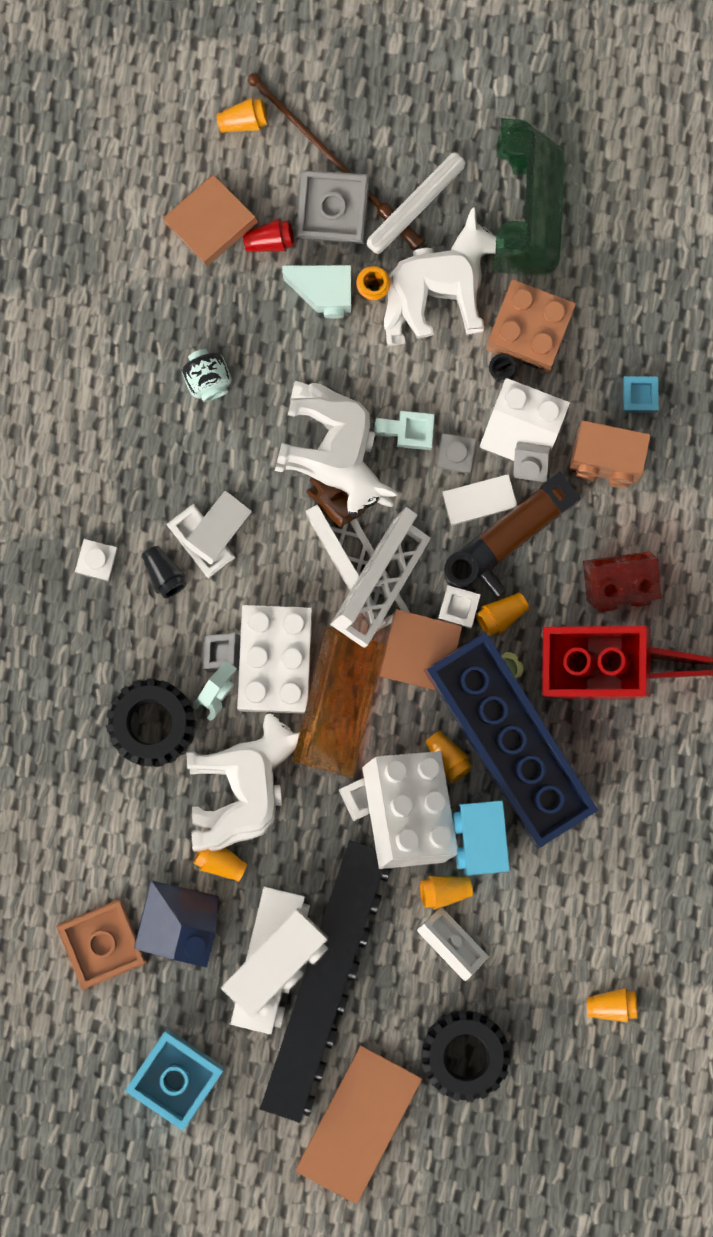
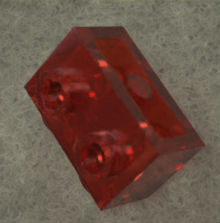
[583,551,662,611]

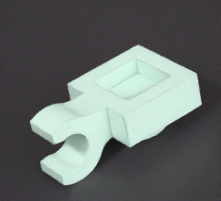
[374,411,434,450]
[193,661,237,721]

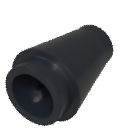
[141,546,187,599]

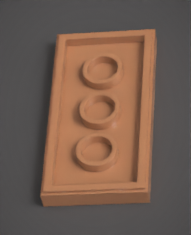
[295,1045,422,1204]

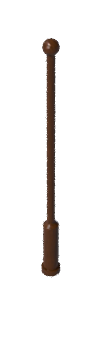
[248,73,426,251]

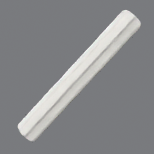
[367,152,466,254]

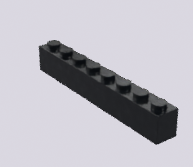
[260,840,391,1123]

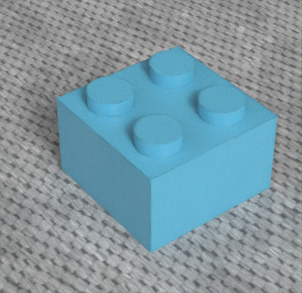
[452,801,510,876]
[125,1029,225,1131]

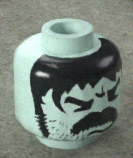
[182,349,232,402]

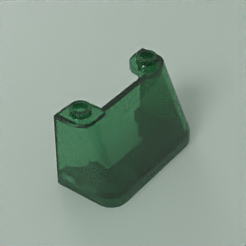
[491,118,564,275]

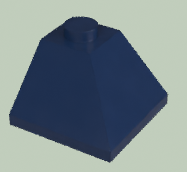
[134,880,218,967]

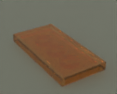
[293,627,386,778]

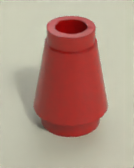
[243,218,295,253]

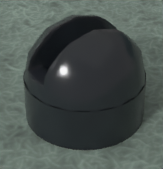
[489,354,517,383]

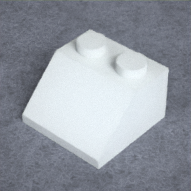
[479,378,570,461]

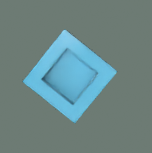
[623,376,659,413]

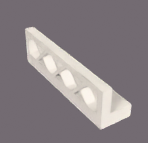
[306,504,410,632]
[330,507,431,648]

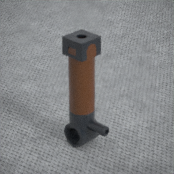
[444,472,581,598]

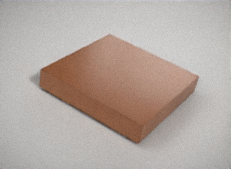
[162,175,258,267]
[378,609,462,691]
[56,899,147,990]

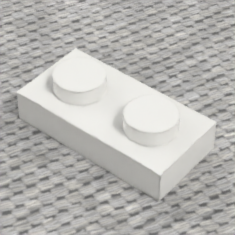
[416,908,489,981]

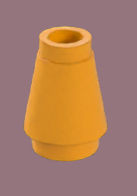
[216,97,268,133]
[356,266,391,301]
[476,592,529,637]
[425,730,473,784]
[193,847,247,882]
[419,876,473,910]
[587,987,638,1023]

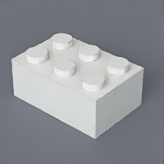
[237,605,312,714]
[362,751,458,869]
[221,908,328,1018]

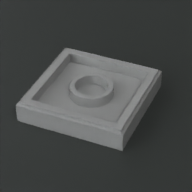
[296,170,370,244]

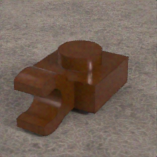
[307,477,366,527]

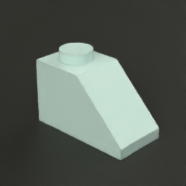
[282,265,351,319]

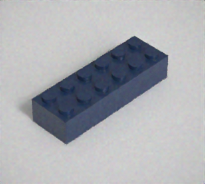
[424,632,598,848]

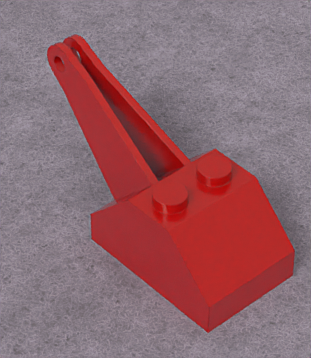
[542,626,713,700]

